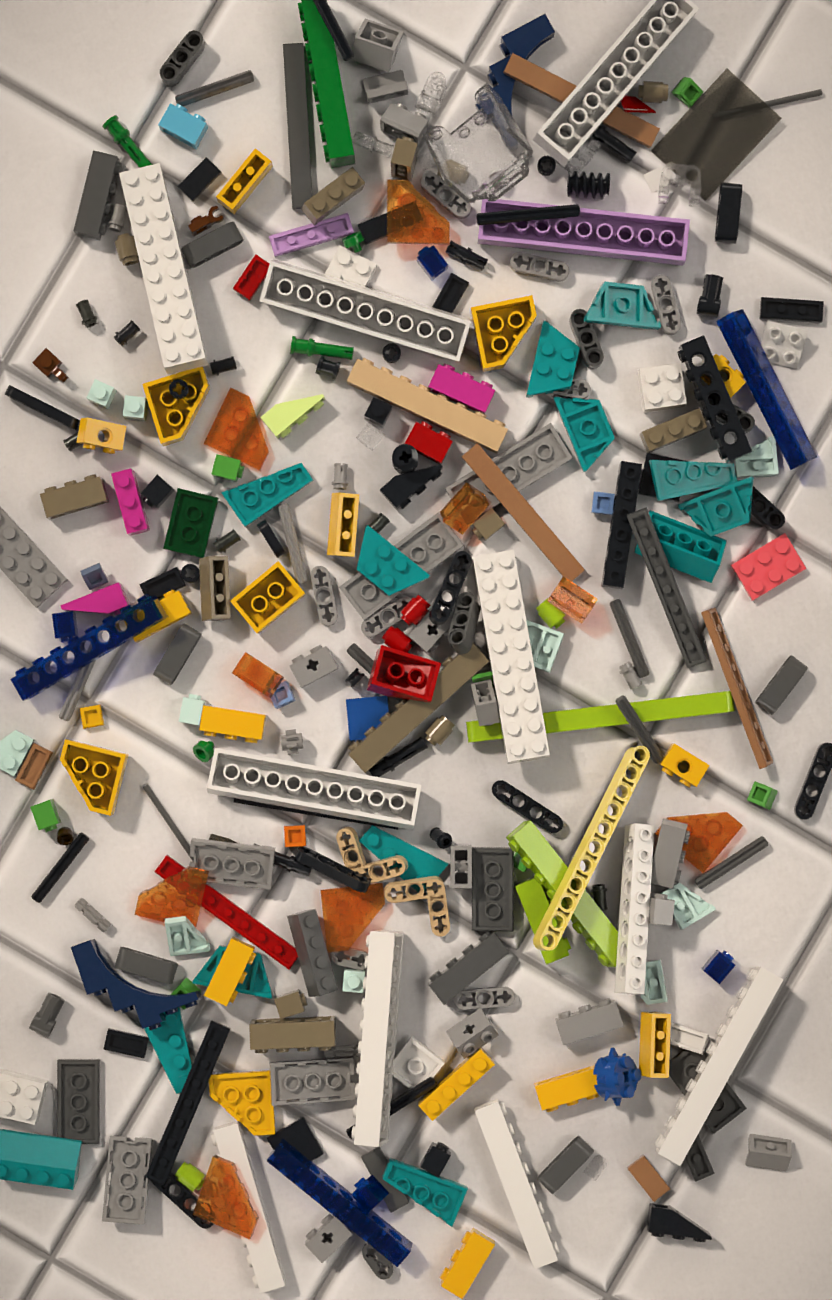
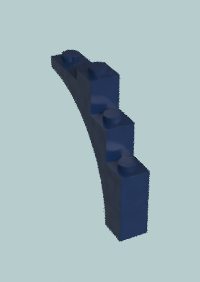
[475,14,555,151]
[71,939,202,1030]

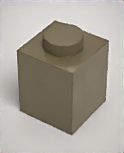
[472,508,505,541]
[274,989,308,1019]

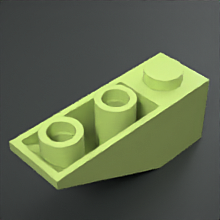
[260,394,325,439]

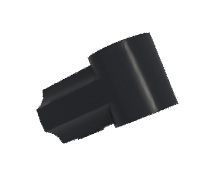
[697,274,723,318]

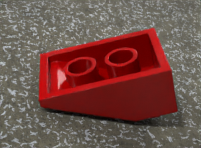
[367,645,441,703]

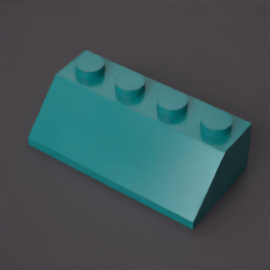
[634,510,727,583]
[0,1129,82,1190]

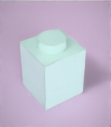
[86,379,117,409]
[123,395,148,421]
[179,694,206,725]
[342,968,366,993]

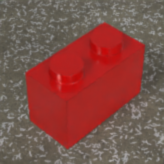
[404,421,453,465]

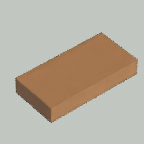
[15,743,53,790]
[627,1155,670,1202]

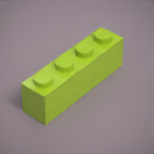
[514,877,571,965]

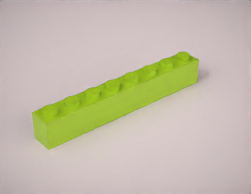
[506,820,618,967]

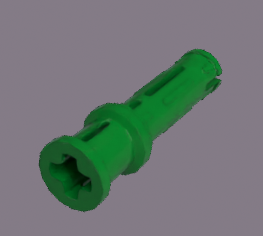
[102,115,153,168]
[290,336,354,360]

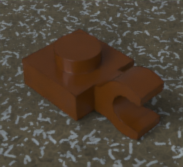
[188,206,224,236]
[32,348,69,383]

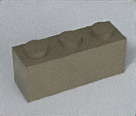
[391,137,417,181]
[301,167,365,226]
[640,408,707,453]
[40,474,109,520]
[199,556,231,621]

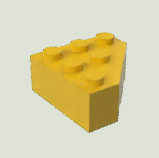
[471,295,537,372]
[142,366,210,447]
[60,739,129,816]

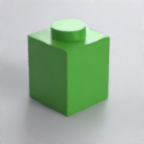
[211,454,244,482]
[30,799,61,832]

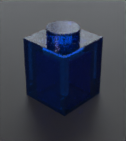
[417,245,448,281]
[52,611,79,643]
[701,950,736,984]
[351,1174,389,1213]

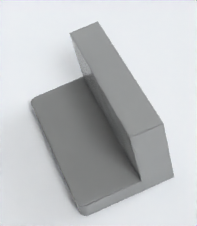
[363,70,408,104]
[745,1134,792,1171]

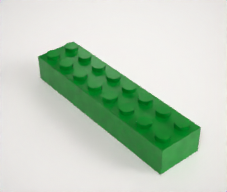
[298,0,355,168]

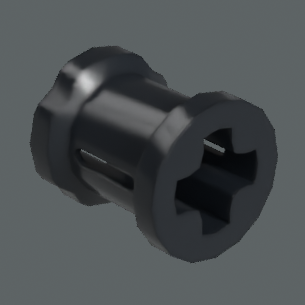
[315,356,341,380]

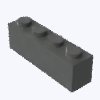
[73,150,122,240]
[287,909,338,997]
[428,931,510,1005]

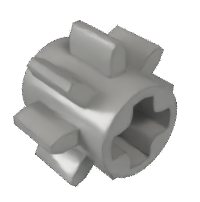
[281,729,303,755]

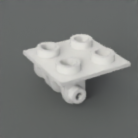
[757,320,808,369]

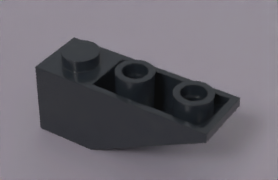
[380,464,443,510]
[647,1203,712,1242]

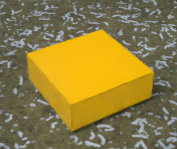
[80,705,104,729]

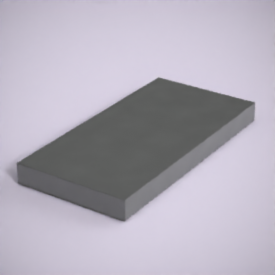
[472,847,514,932]
[669,1049,747,1134]
[57,1059,100,1144]

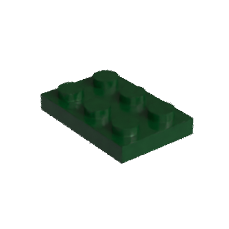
[163,488,219,558]

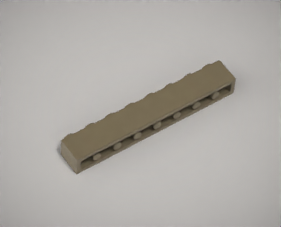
[347,643,489,773]

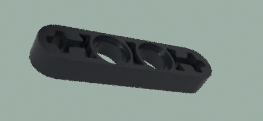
[5,385,80,430]
[429,551,472,625]
[794,743,832,820]
[492,780,563,833]
[295,846,371,893]
[150,1172,216,1229]

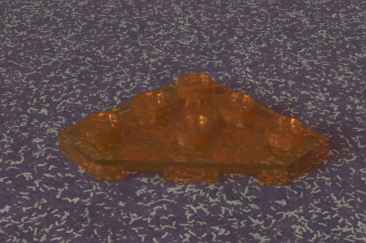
[387,180,449,245]
[204,387,269,471]
[655,812,743,873]
[134,866,209,927]
[321,883,385,953]
[193,1155,259,1239]

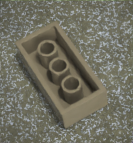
[249,1016,336,1053]

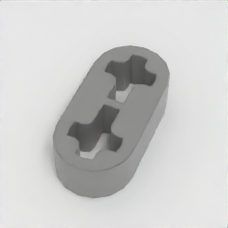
[331,946,368,970]

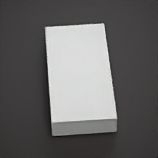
[670,1022,709,1055]

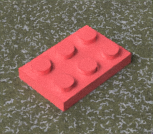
[731,533,806,601]

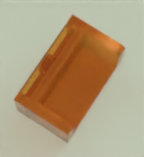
[440,482,489,535]
[547,576,598,624]
[232,652,284,698]

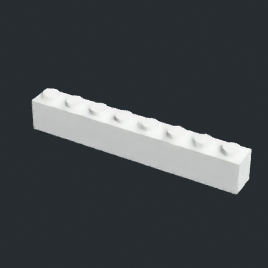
[474,1099,560,1269]
[211,1121,286,1293]

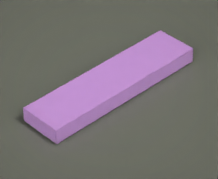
[269,213,354,257]

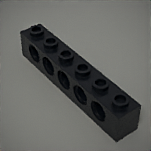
[677,335,752,463]
[601,461,642,589]

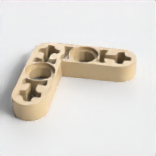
[336,826,408,884]
[384,876,450,937]

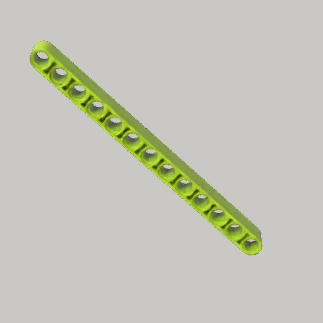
[466,691,735,743]

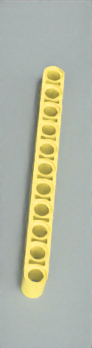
[533,746,650,951]

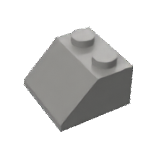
[352,18,404,72]
[380,103,429,147]

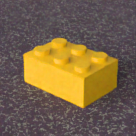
[230,561,306,634]

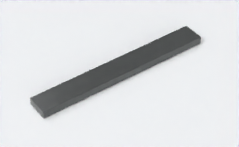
[283,43,313,209]
[627,507,707,668]

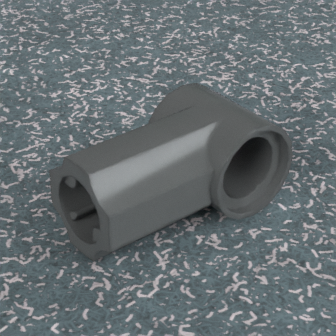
[29,992,65,1038]

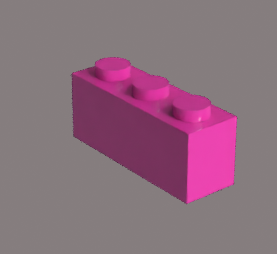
[428,363,495,414]
[111,468,150,536]

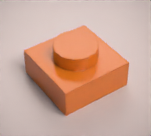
[284,825,306,847]

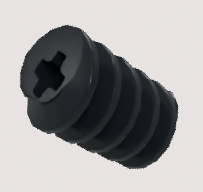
[567,171,610,200]
[392,444,418,474]

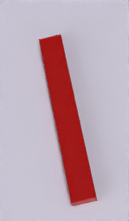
[155,855,298,970]

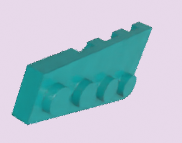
[649,460,737,501]
[221,463,314,527]
[359,825,449,893]
[144,1007,192,1094]
[382,1158,468,1227]

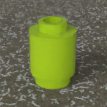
[536,598,566,629]
[175,1161,206,1192]

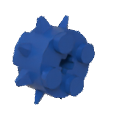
[593,1048,641,1106]

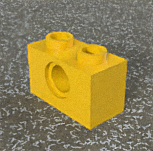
[700,354,746,399]
[76,417,126,454]
[659,743,710,788]

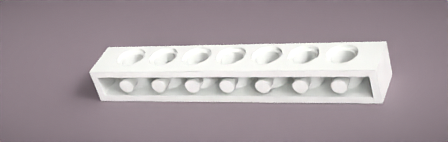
[614,823,655,995]

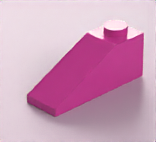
[61,582,130,616]

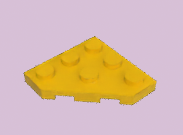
[209,1070,276,1136]

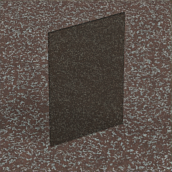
[651,68,782,201]

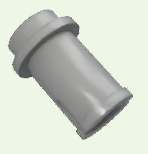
[108,204,127,232]
[332,463,348,490]
[619,662,642,690]

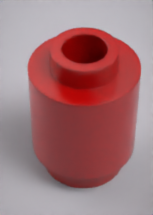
[400,594,431,626]
[382,626,413,653]

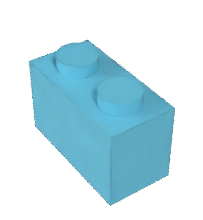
[158,103,208,149]

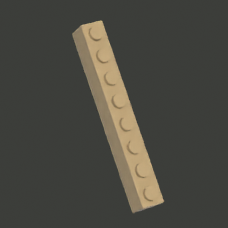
[347,358,508,454]

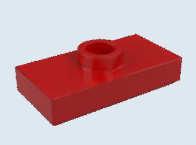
[233,254,270,301]

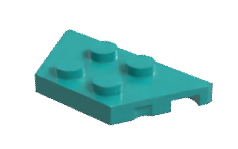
[584,281,661,330]
[526,321,580,398]
[553,397,615,472]
[678,476,754,537]
[356,525,430,596]
[192,945,272,999]

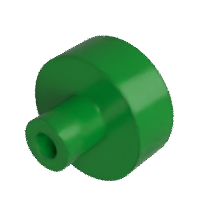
[342,231,364,253]
[193,740,215,762]

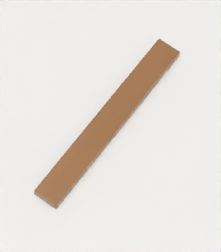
[503,53,660,148]
[461,443,585,583]
[701,608,773,769]

